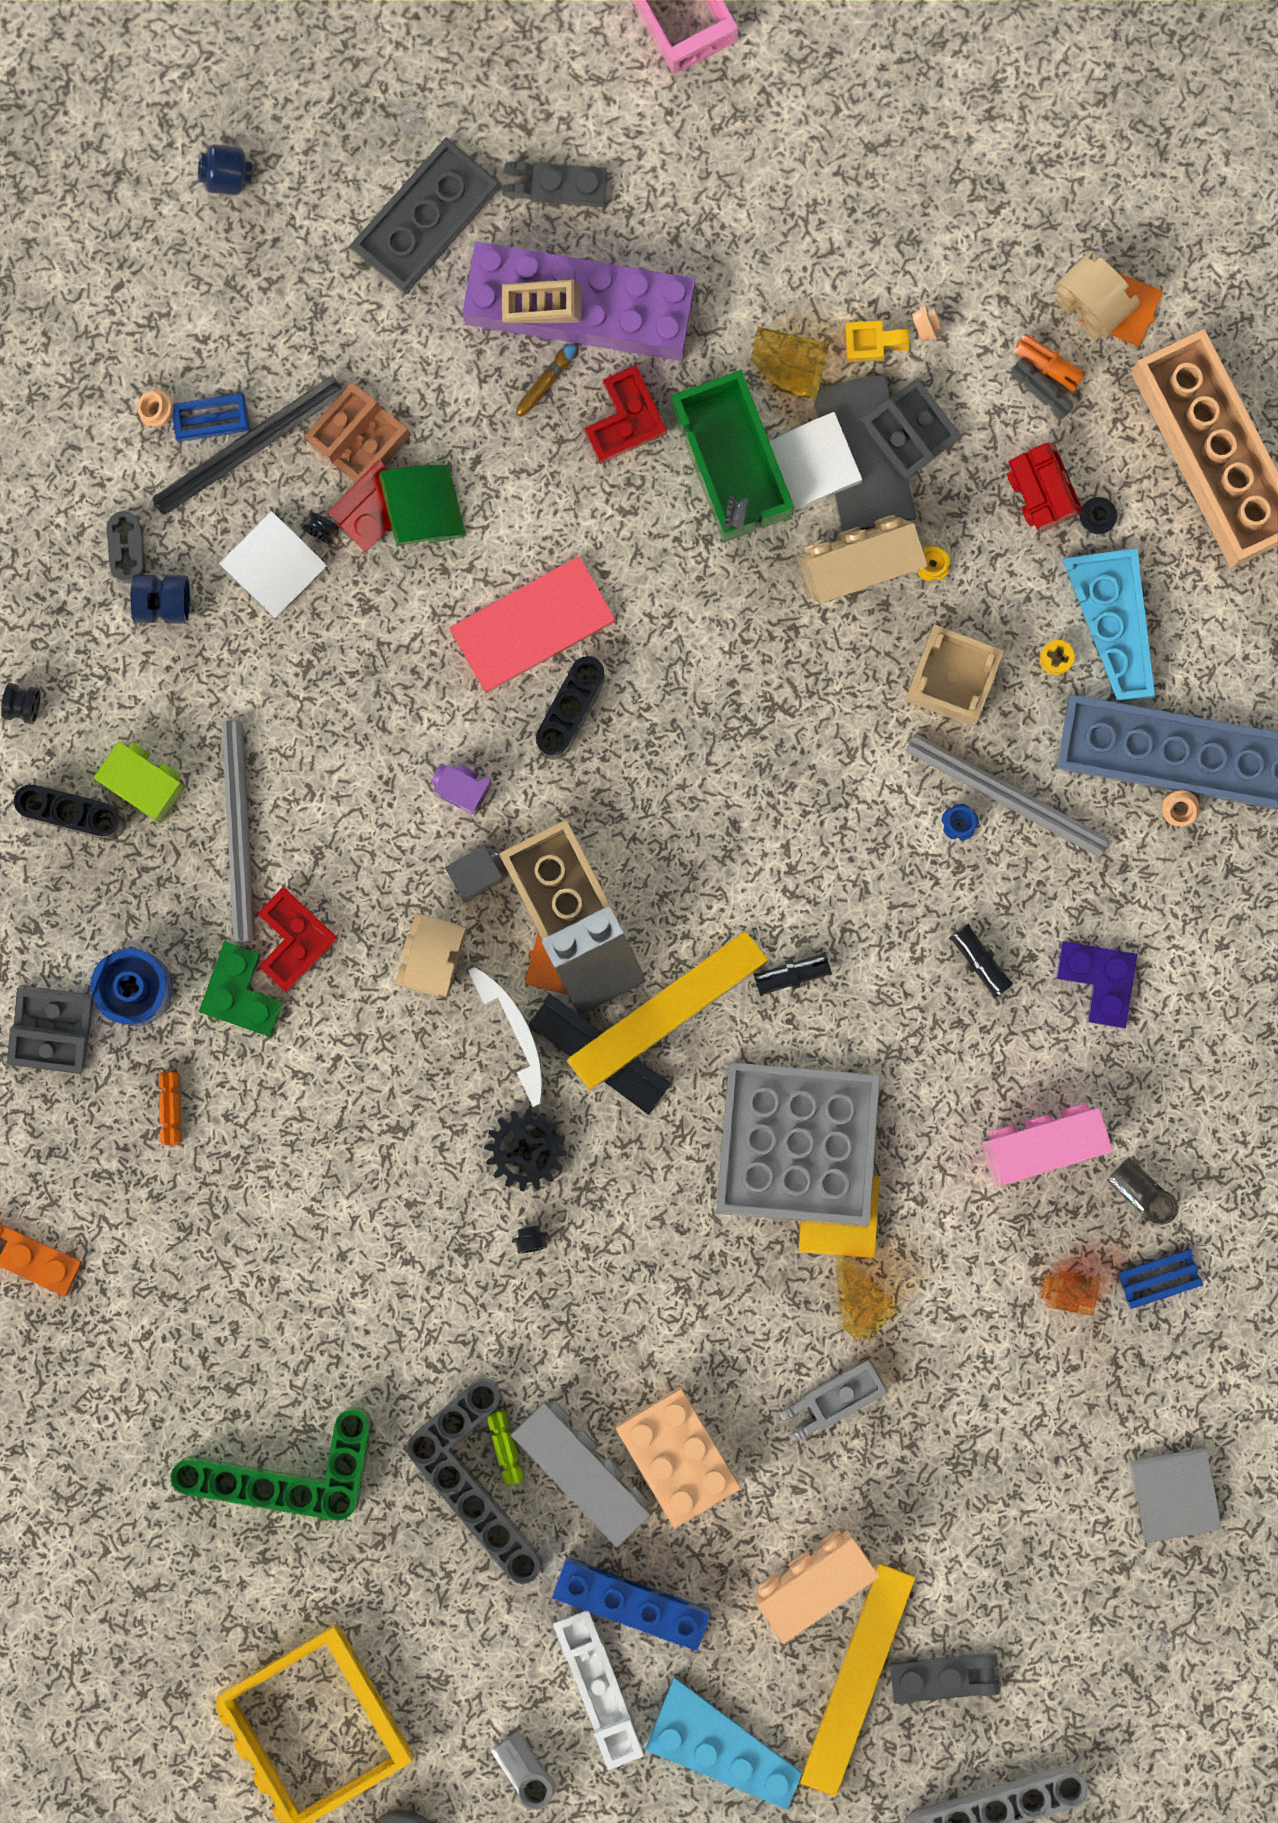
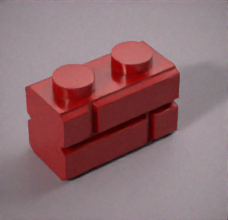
[1007,442,1084,531]

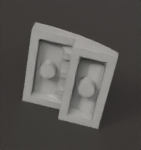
[1130,1447,1221,1544]

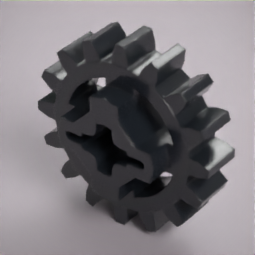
[484,1109,567,1191]

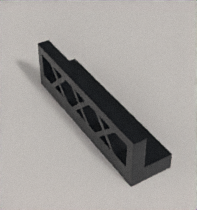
[528,993,671,1115]

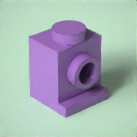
[431,764,493,816]

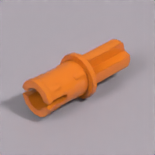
[1014,334,1086,393]

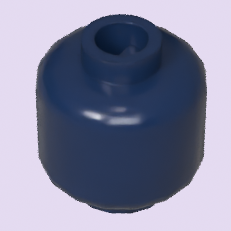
[198,144,253,196]

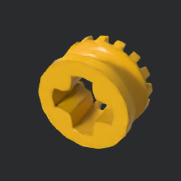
[1039,640,1075,675]

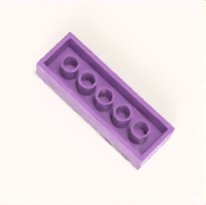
[462,241,695,361]

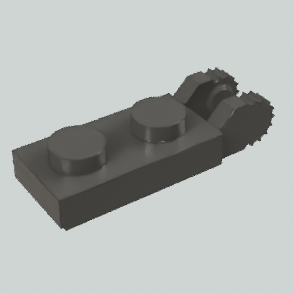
[502,161,607,208]

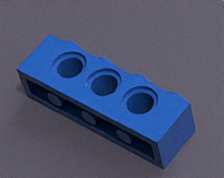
[552,1556,710,1652]

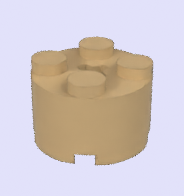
[1055,251,1140,341]
[395,913,467,999]

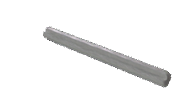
[222,720,255,943]
[907,734,1110,856]

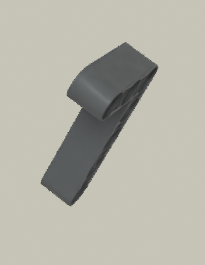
[407,1378,542,1584]

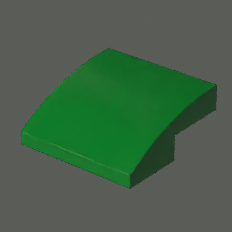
[379,465,466,547]

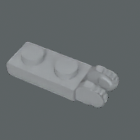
[778,1358,889,1442]

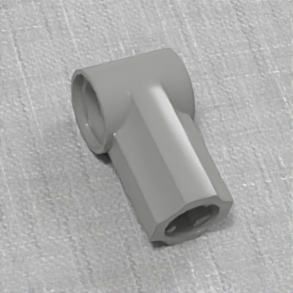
[490,1730,555,1810]

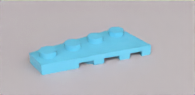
[1063,548,1155,702]
[645,1676,802,1810]

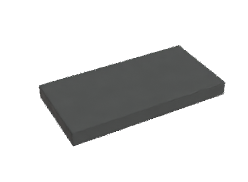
[349,137,502,296]
[812,374,916,532]

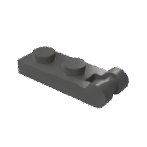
[889,1653,1001,1704]

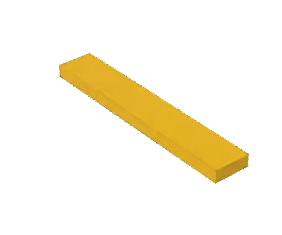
[567,931,768,1091]
[799,1563,915,1797]

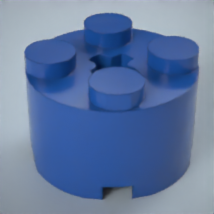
[90,948,173,1026]

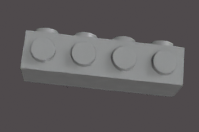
[511,1400,651,1548]

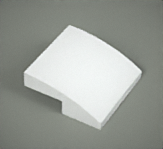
[769,412,862,512]
[218,511,327,618]

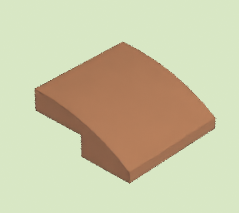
[303,382,412,483]

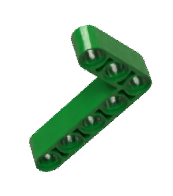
[170,1407,372,1521]

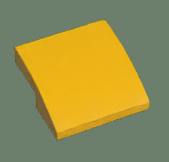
[798,1176,880,1258]

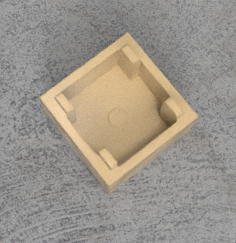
[904,624,1004,727]

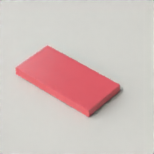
[449,556,616,693]

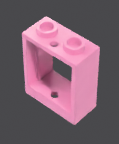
[632,0,738,75]

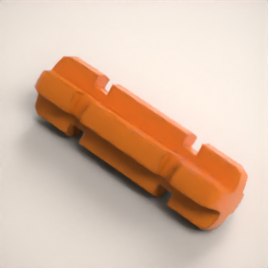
[158,1071,182,1145]

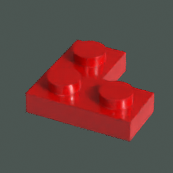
[584,365,667,464]
[257,887,339,993]

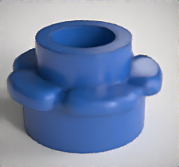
[941,804,979,841]

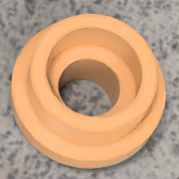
[912,305,942,341]
[137,390,174,428]
[1162,790,1200,827]

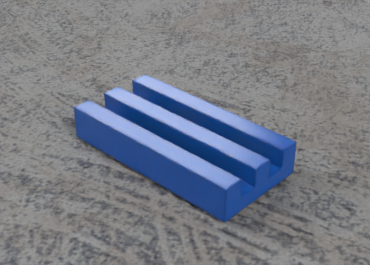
[172,393,250,442]
[1117,1249,1203,1309]

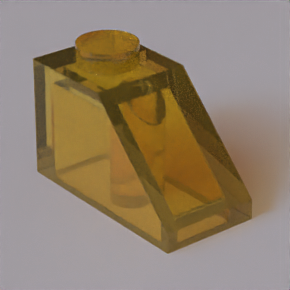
[751,326,830,400]
[835,1256,899,1342]

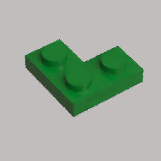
[199,941,283,1037]

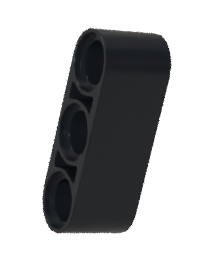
[536,656,605,760]
[14,784,126,840]

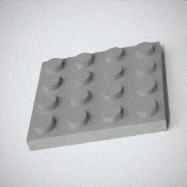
[716,1062,880,1227]

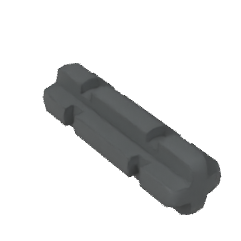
[1011,358,1074,419]

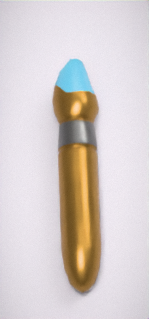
[516,345,576,417]

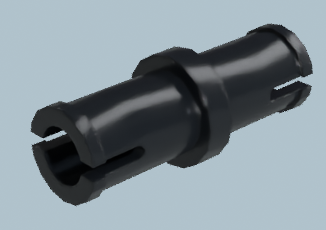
[949,923,1013,998]
[753,952,832,997]

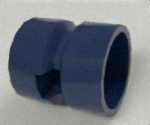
[130,574,190,624]

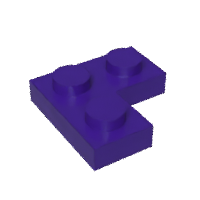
[1056,941,1138,1029]

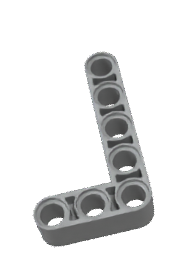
[903,1765,1088,1823]

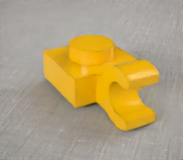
[845,320,910,363]

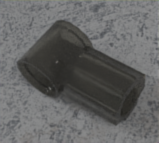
[1106,1157,1179,1226]

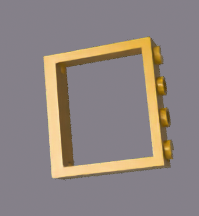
[214,1622,415,1823]

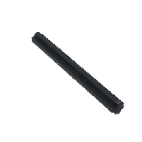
[152,376,343,515]

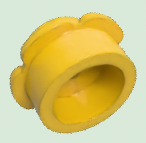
[918,545,951,582]

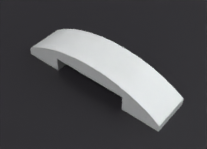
[468,967,543,1108]
[553,1610,644,1770]

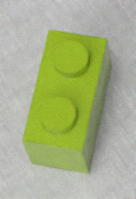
[93,741,185,824]

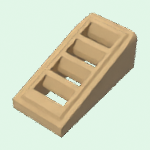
[502,279,582,323]

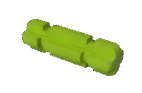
[487,1410,524,1486]

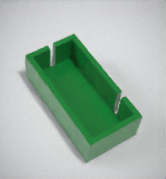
[671,370,794,543]

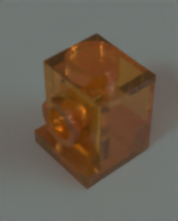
[1039,1271,1100,1316]

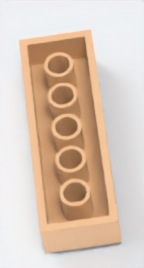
[1131,329,1278,569]

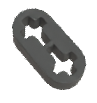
[107,511,145,583]

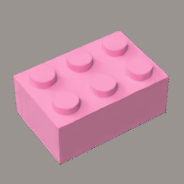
[981,1103,1113,1185]

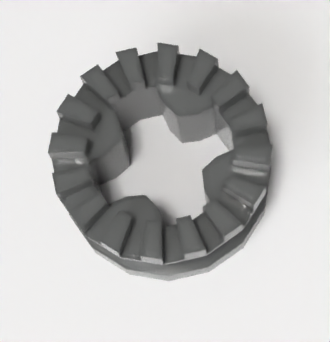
[724,495,748,532]

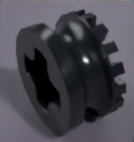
[302,512,340,545]

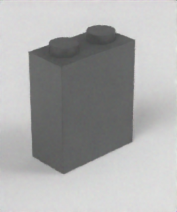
[541,906,646,1015]

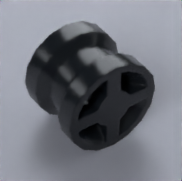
[1,683,41,724]

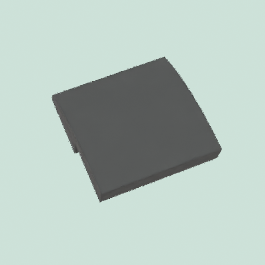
[860,377,962,481]
[7,985,94,1074]

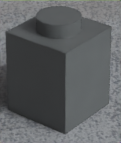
[445,845,506,903]

